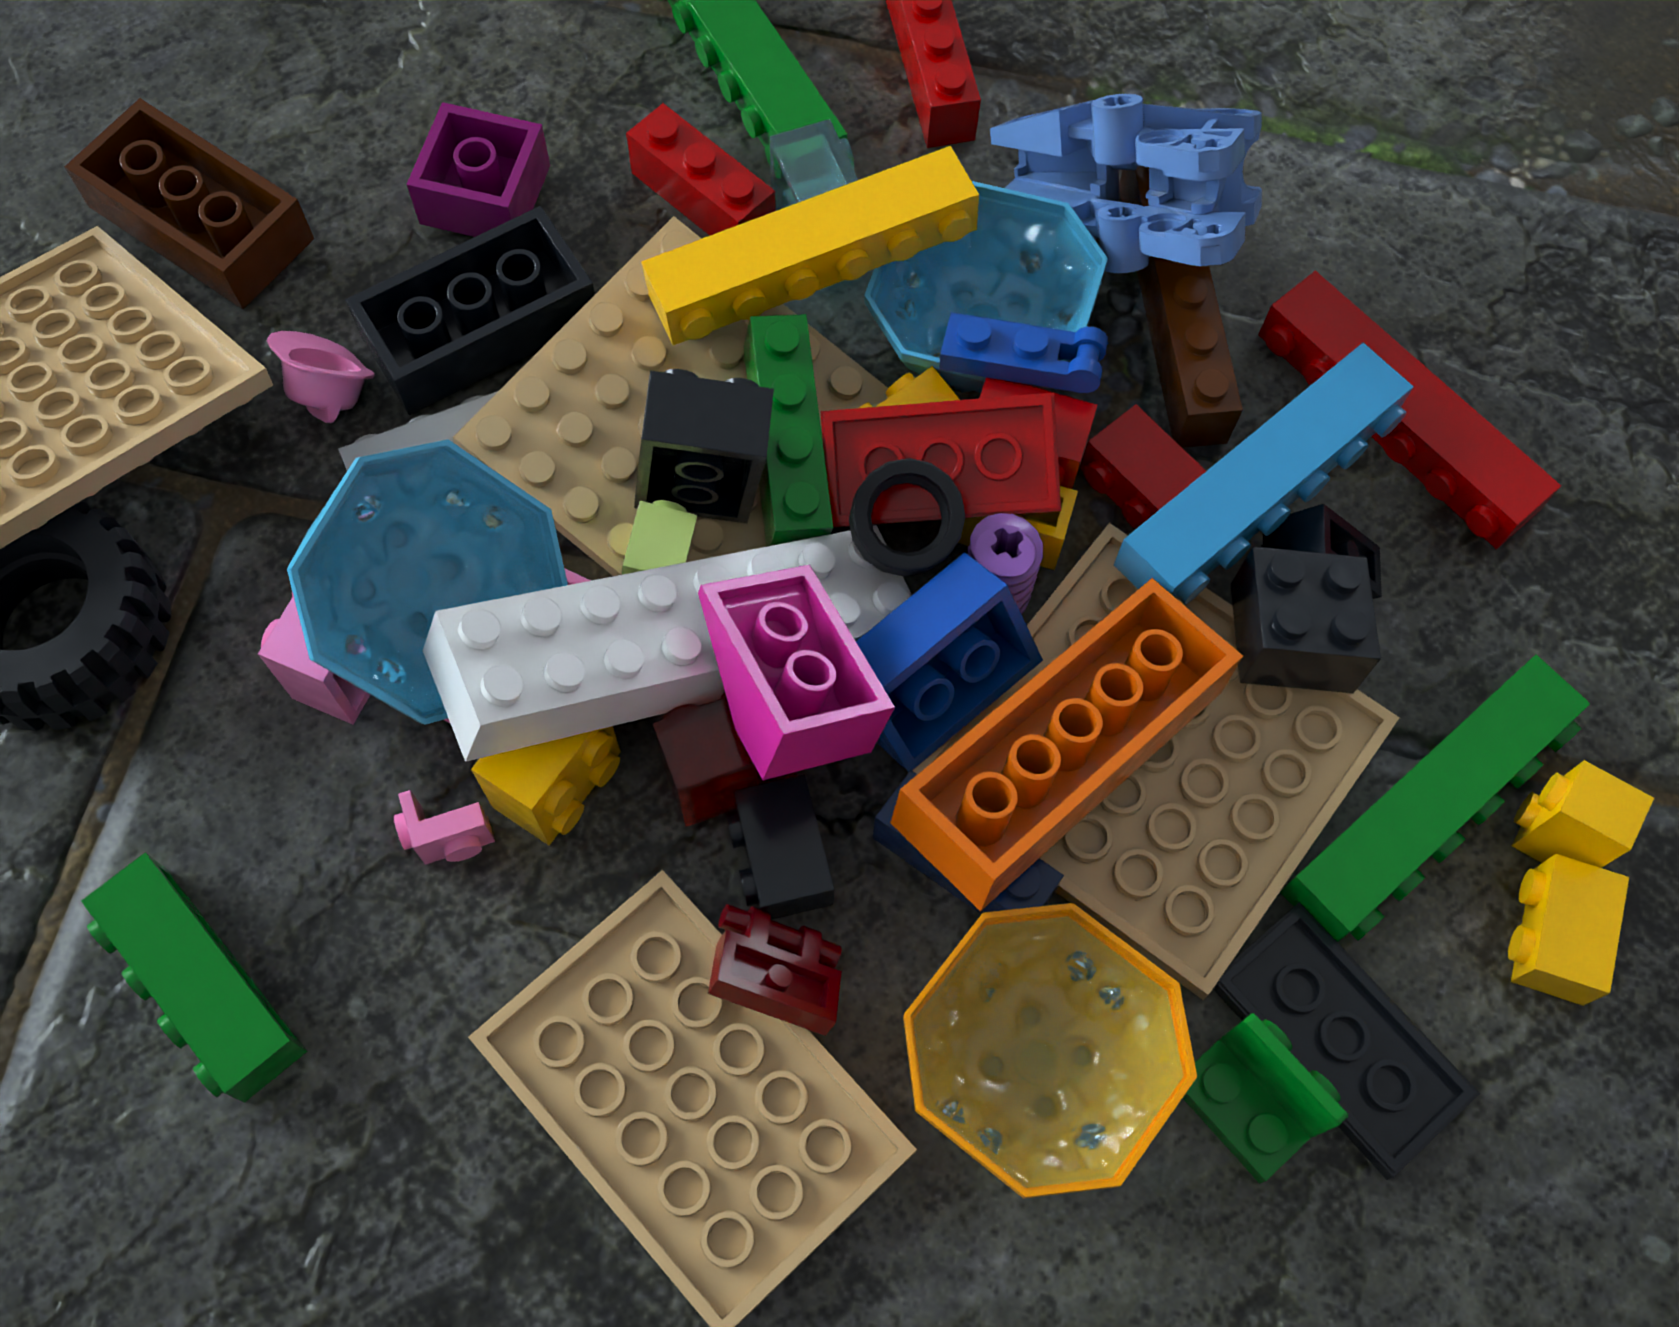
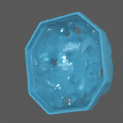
[864,181,1108,393]
[287,439,568,725]

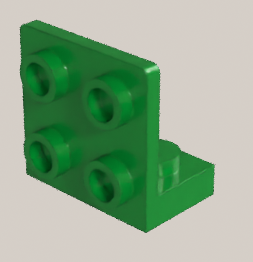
[1183,1013,1348,1184]

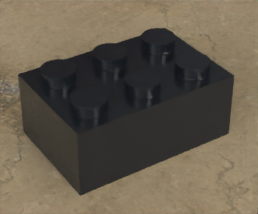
[634,369,774,523]

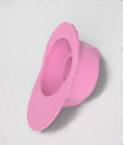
[267,331,375,423]

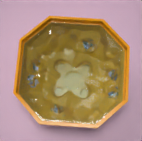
[903,903,1197,1199]

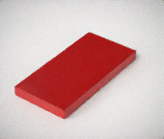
[821,393,1061,528]

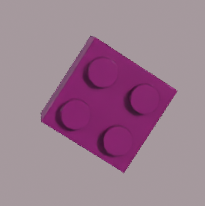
[406,102,551,237]

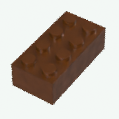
[64,98,315,309]

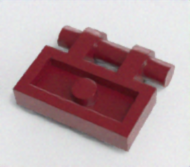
[708,904,842,1036]

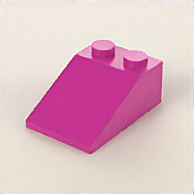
[698,564,895,780]

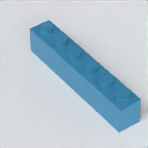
[1114,343,1414,604]

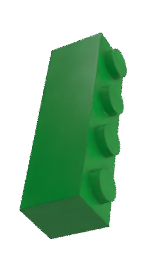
[743,314,833,547]
[81,852,308,1103]

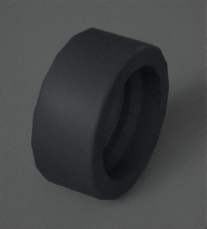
[849,458,966,577]

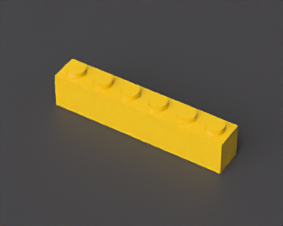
[641,146,979,346]

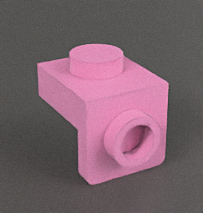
[394,790,495,865]

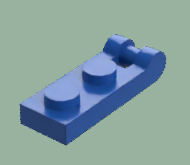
[939,312,1108,393]

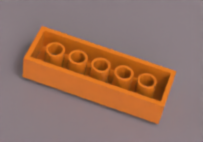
[890,578,1243,911]

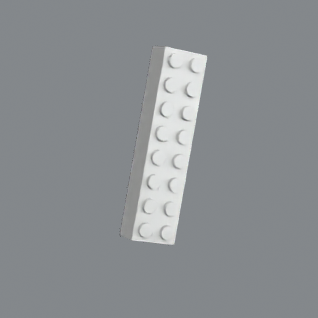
[422,525,912,762]

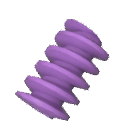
[967,513,1043,614]

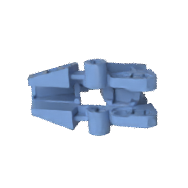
[990,94,1262,273]

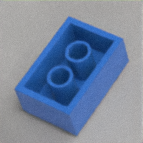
[856,552,1043,773]

